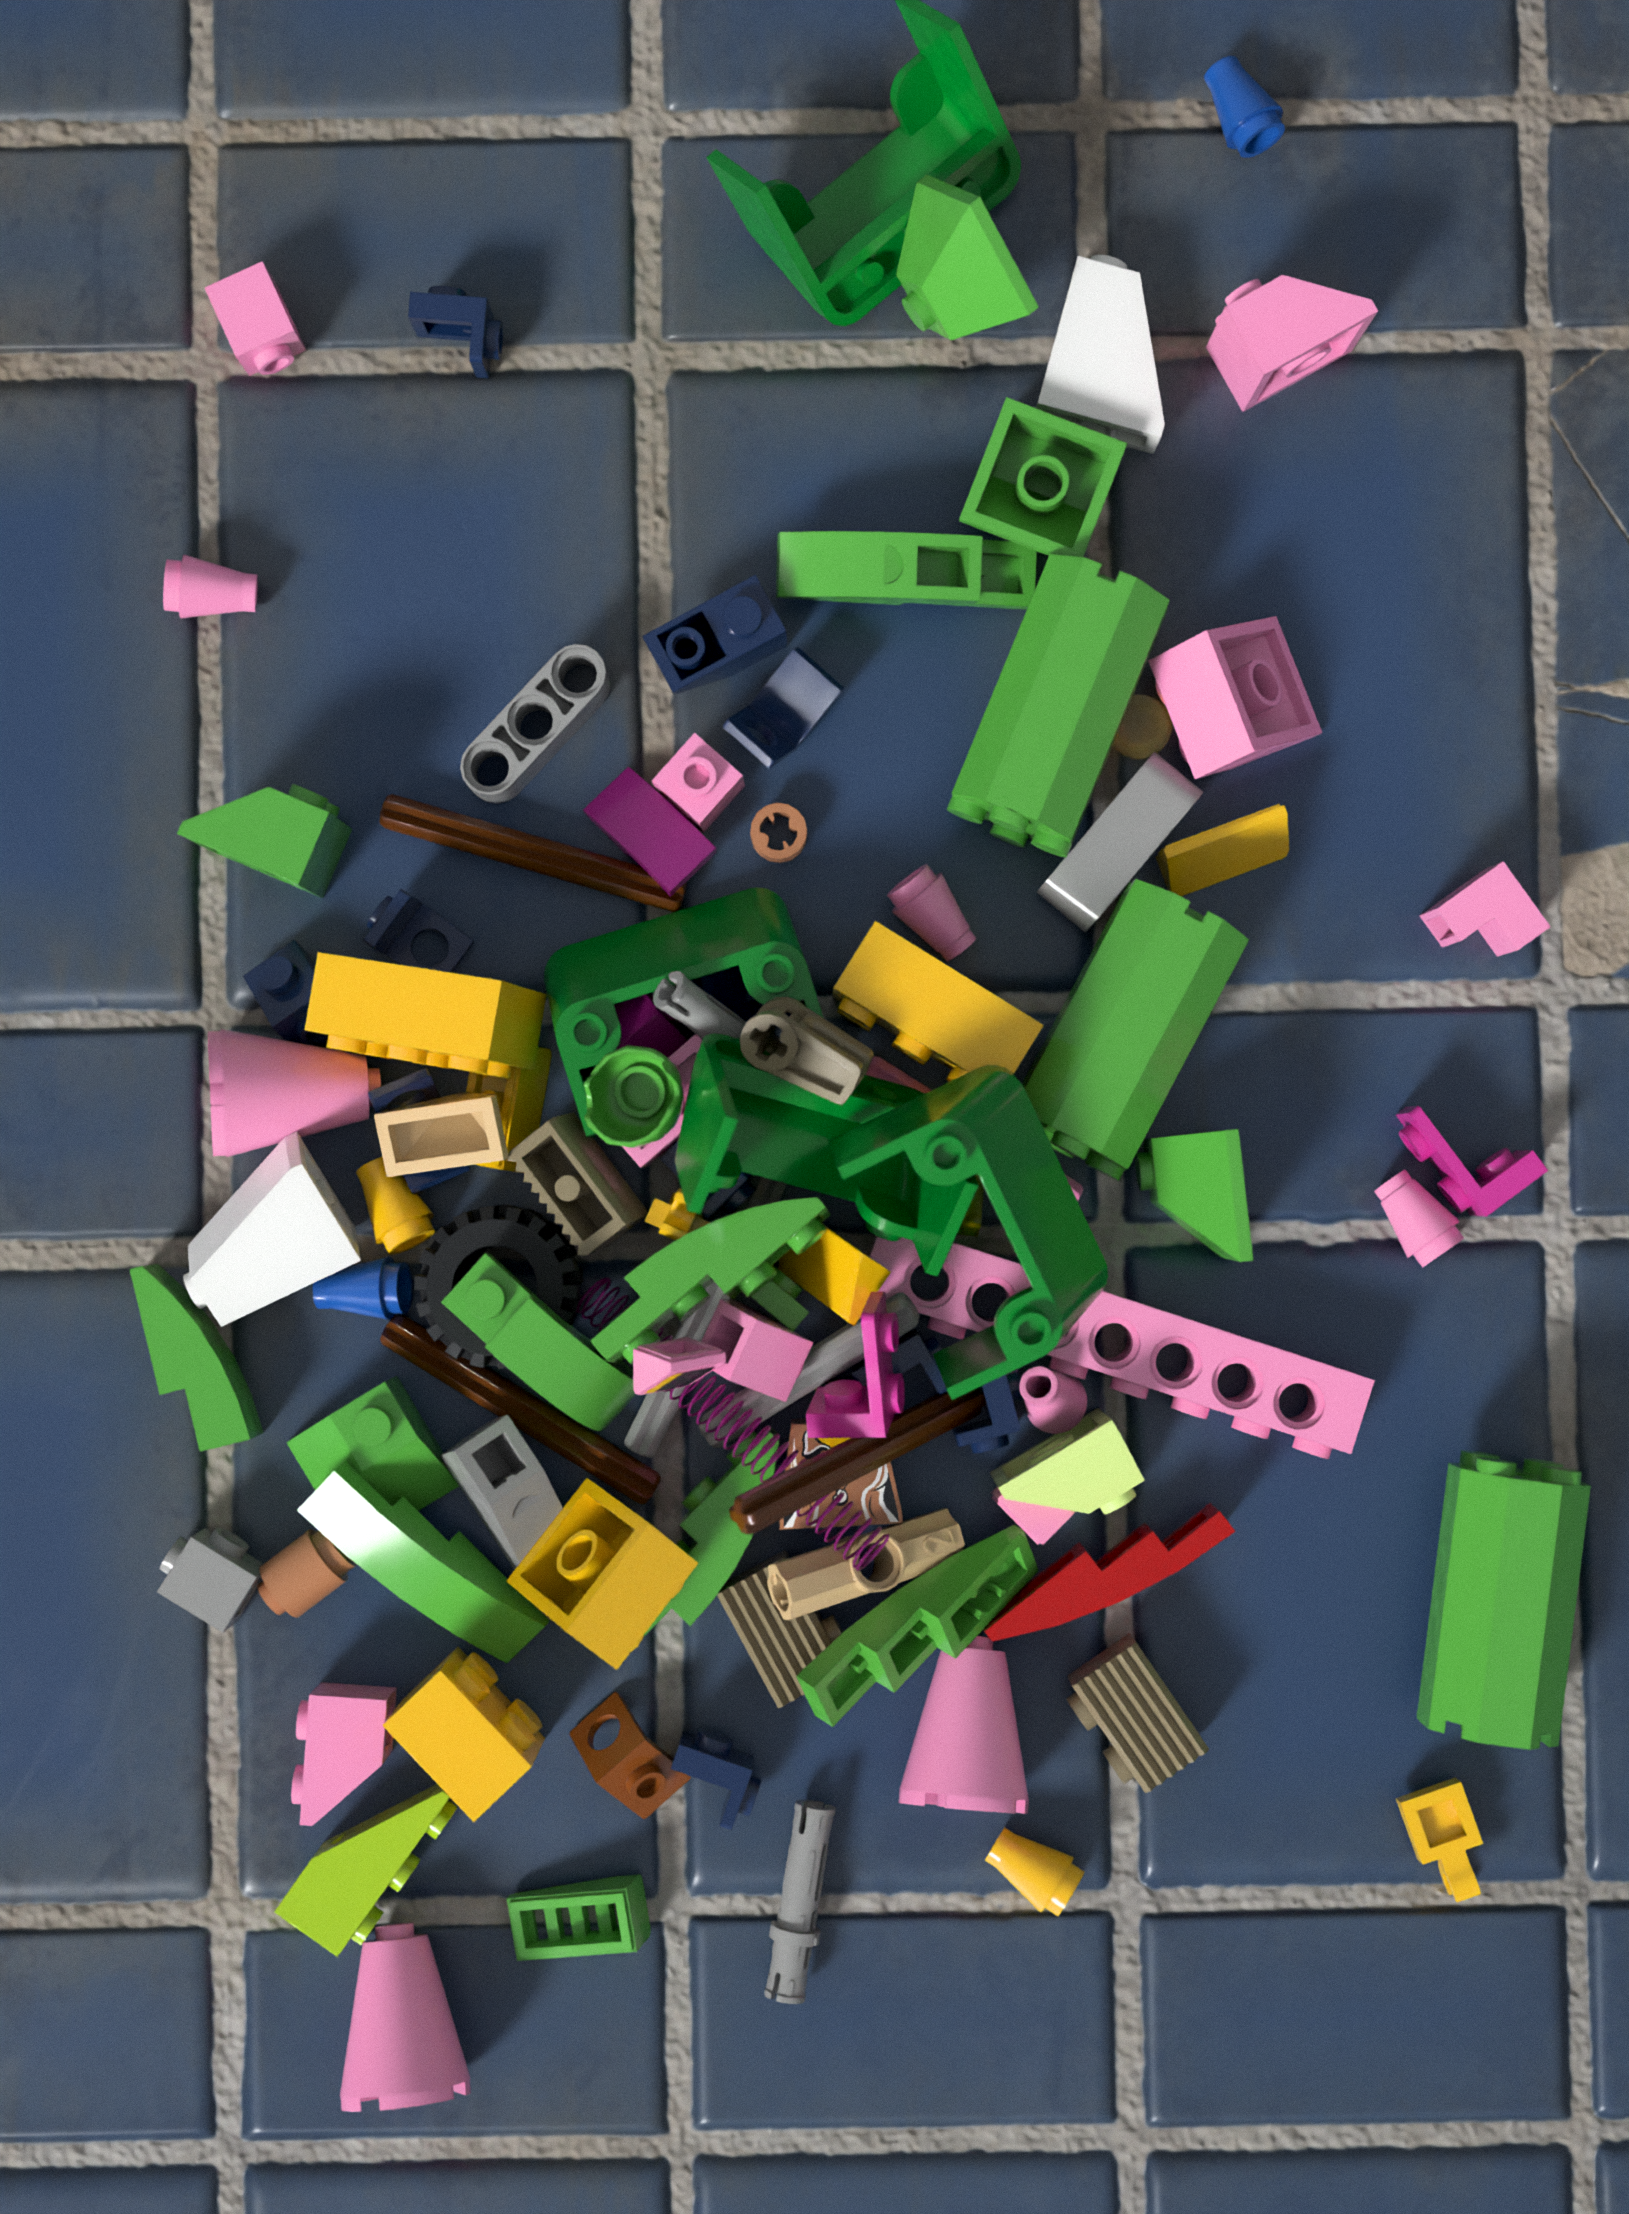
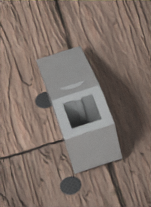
[439,1414,563,1615]

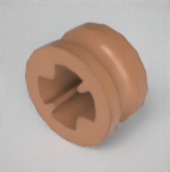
[750,803,807,863]

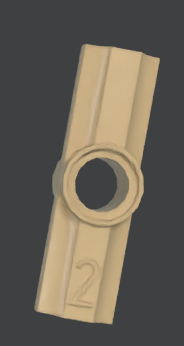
[767,1508,965,1620]

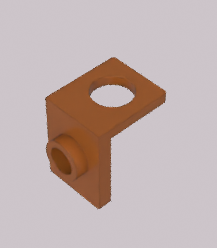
[569,1692,691,1819]

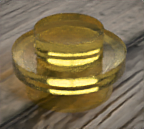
[1113,695,1172,759]

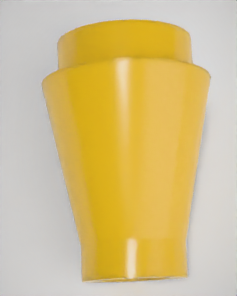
[356,1157,435,1255]
[985,1827,1085,1916]

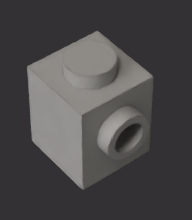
[157,1528,264,1633]

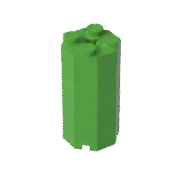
[947,554,1170,857]
[1022,879,1249,1181]
[1417,1450,1591,1750]

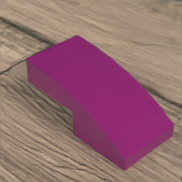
[583,767,716,897]

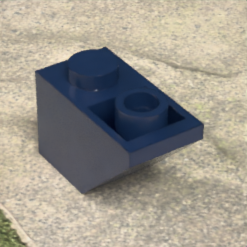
[642,574,787,695]

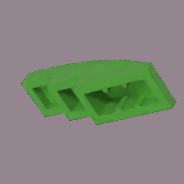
[297,1461,550,1664]
[796,1525,1039,1727]

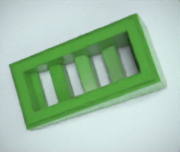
[506,1874,651,1961]

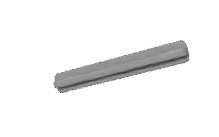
[698,1293,920,1448]

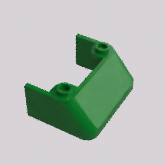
[706,0,1021,326]
[544,887,824,1138]
[675,1033,979,1276]
[828,1065,1108,1400]

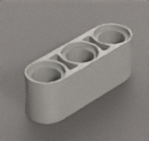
[460,644,611,804]
[1037,751,1203,933]

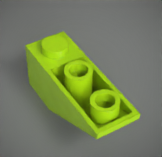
[274,1784,458,1957]

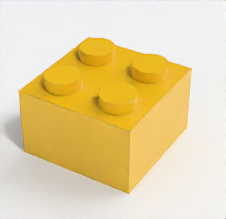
[506,1478,698,1670]
[382,1647,545,1822]

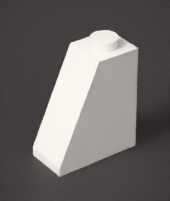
[1036,255,1165,454]
[183,1131,361,1327]

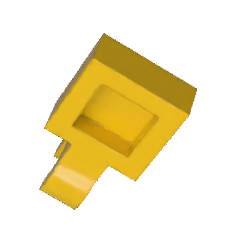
[644,1188,710,1241]
[1396,1777,1483,1902]

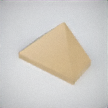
[374,1092,509,1177]

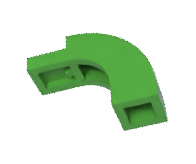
[441,1253,636,1431]

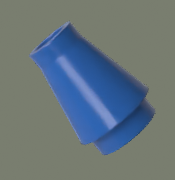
[1204,56,1285,158]
[313,1256,413,1320]

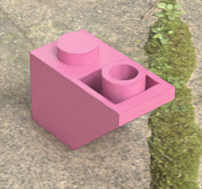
[701,1299,813,1402]
[291,1682,397,1826]

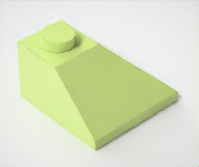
[990,1408,1145,1514]

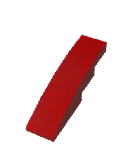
[984,1503,1236,1642]

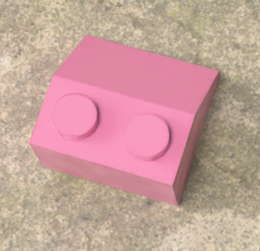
[1206,275,1378,412]
[1148,616,1322,779]

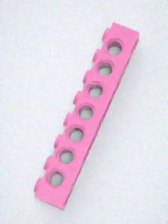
[869,1235,1375,1460]

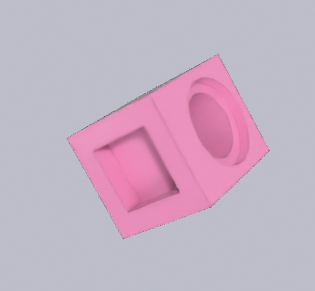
[204,261,306,376]
[652,733,745,833]

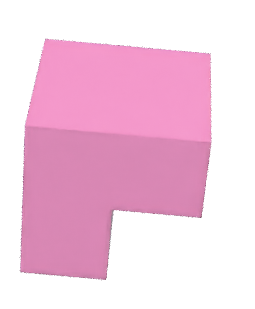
[1420,861,1551,957]

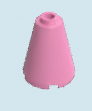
[208,1029,381,1157]
[898,1636,1029,1814]
[340,1922,471,2112]

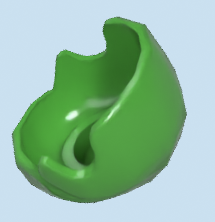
[584,1045,684,1148]

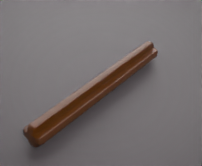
[379,794,687,912]
[380,1314,661,1504]
[729,1388,986,1534]

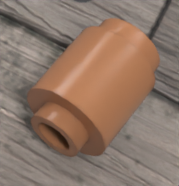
[257,1529,357,1618]

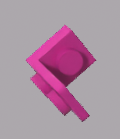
[1396,1106,1548,1217]
[805,1291,905,1438]

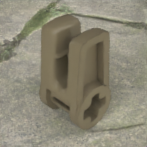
[740,997,874,1105]

